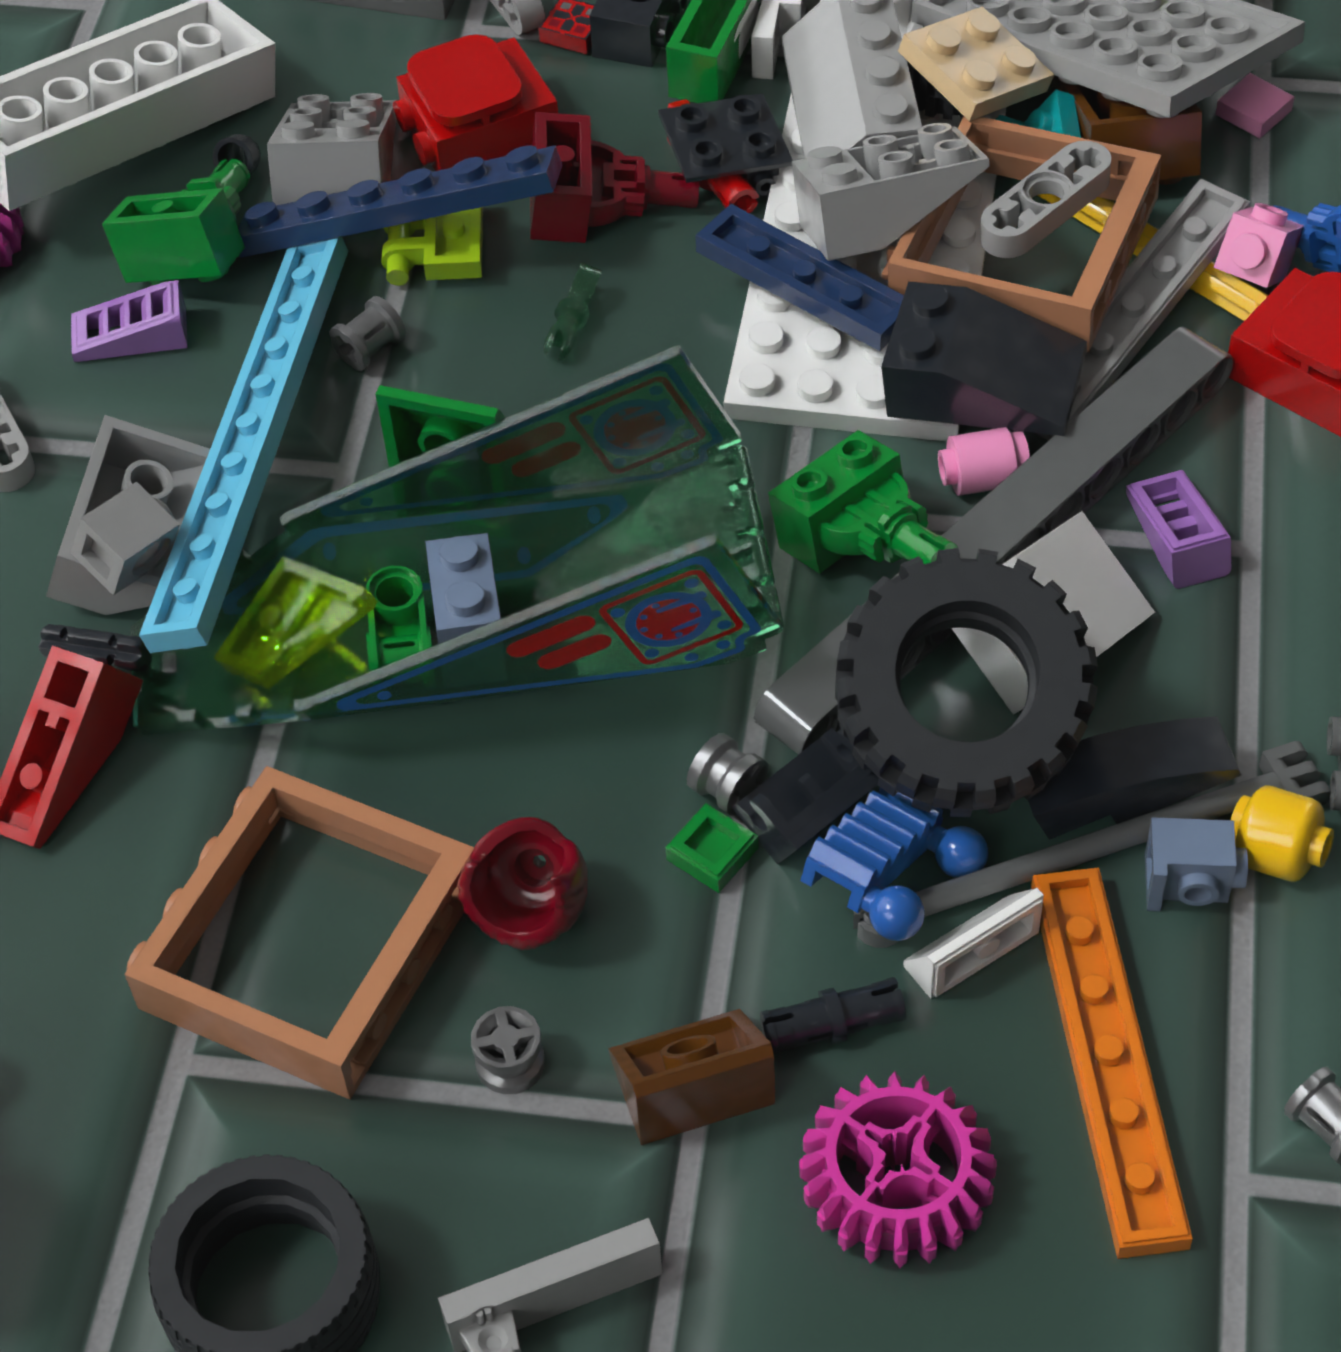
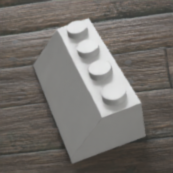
[782,0,922,158]

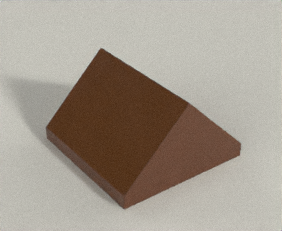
[608,1009,775,1145]

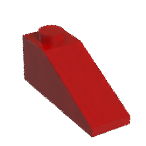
[0,645,144,849]

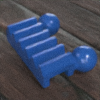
[800,787,988,941]

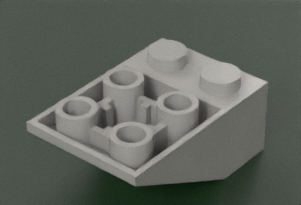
[267,93,396,206]
[791,123,990,261]

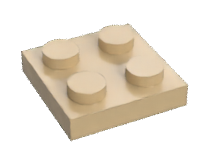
[898,6,1054,121]

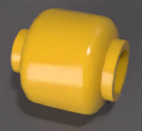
[1231,785,1334,882]

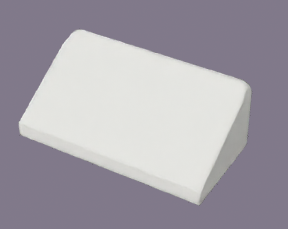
[903,888,1044,999]

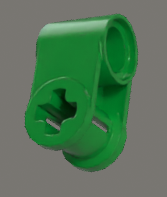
[366,565,436,686]

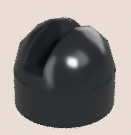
[213,134,261,175]

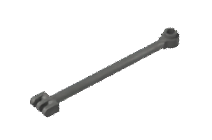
[853,741,1331,948]

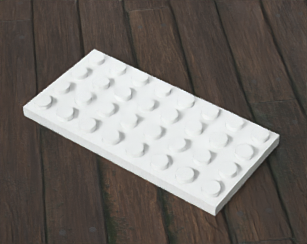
[723,94,1006,442]

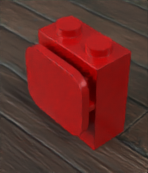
[393,34,558,171]
[1228,268,1341,437]

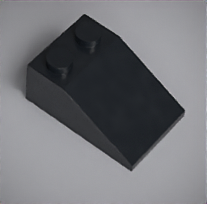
[881,281,1087,436]

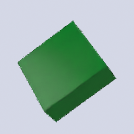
[665,803,759,893]

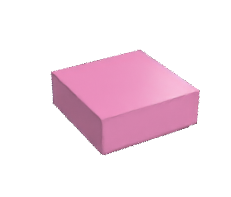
[1215,73,1294,139]

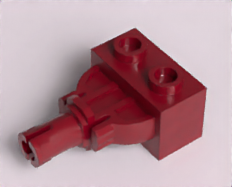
[530,112,699,243]

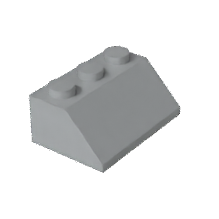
[46,415,210,615]

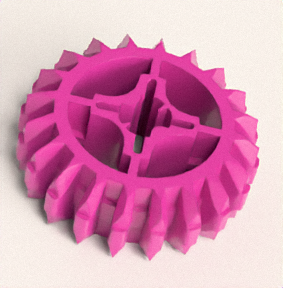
[799,1071,997,1268]

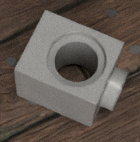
[71,482,180,596]

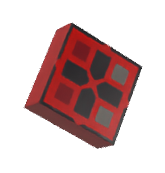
[538,0,595,54]

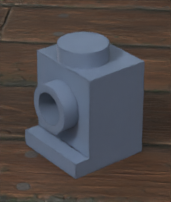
[1145,817,1248,911]

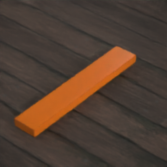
[1031,867,1193,1259]

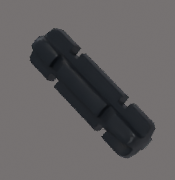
[38,624,153,671]

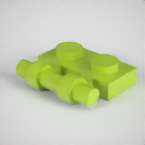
[381,207,483,286]

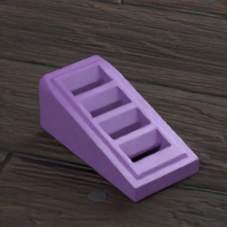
[71,280,188,362]
[1126,470,1231,589]

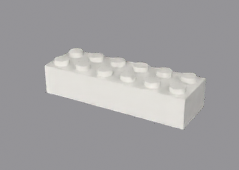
[0,0,276,211]

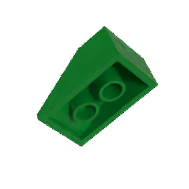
[375,385,533,539]

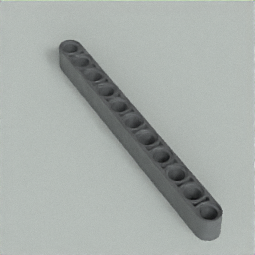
[754,327,1234,755]

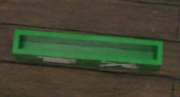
[666,0,762,104]

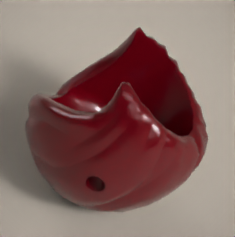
[458,817,588,950]

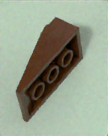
[1050,75,1202,185]

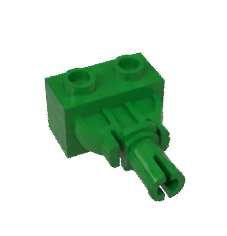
[102,159,250,285]
[768,430,959,574]

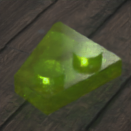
[214,556,378,689]

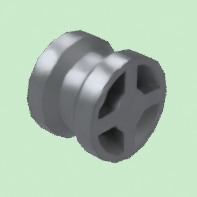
[687,733,768,816]
[471,1006,544,1094]

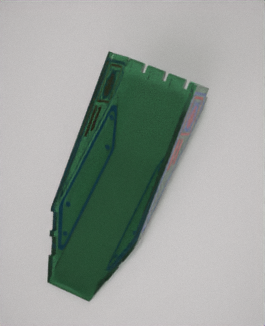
[131,344,784,735]

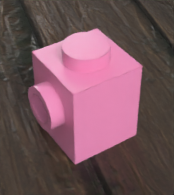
[1213,203,1304,288]

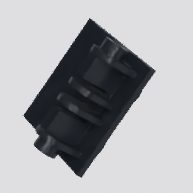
[658,93,793,196]

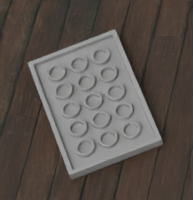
[912,0,1305,118]

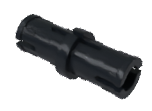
[760,977,906,1055]

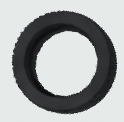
[148,1154,380,1352]

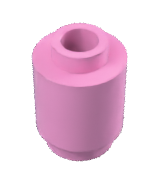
[938,427,1030,496]

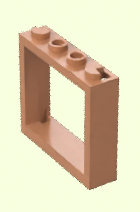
[881,117,1161,352]
[124,766,474,1100]

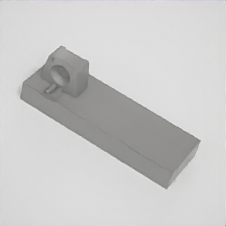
[438,1218,663,1352]

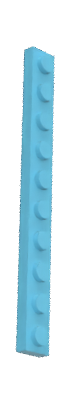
[139,237,348,653]

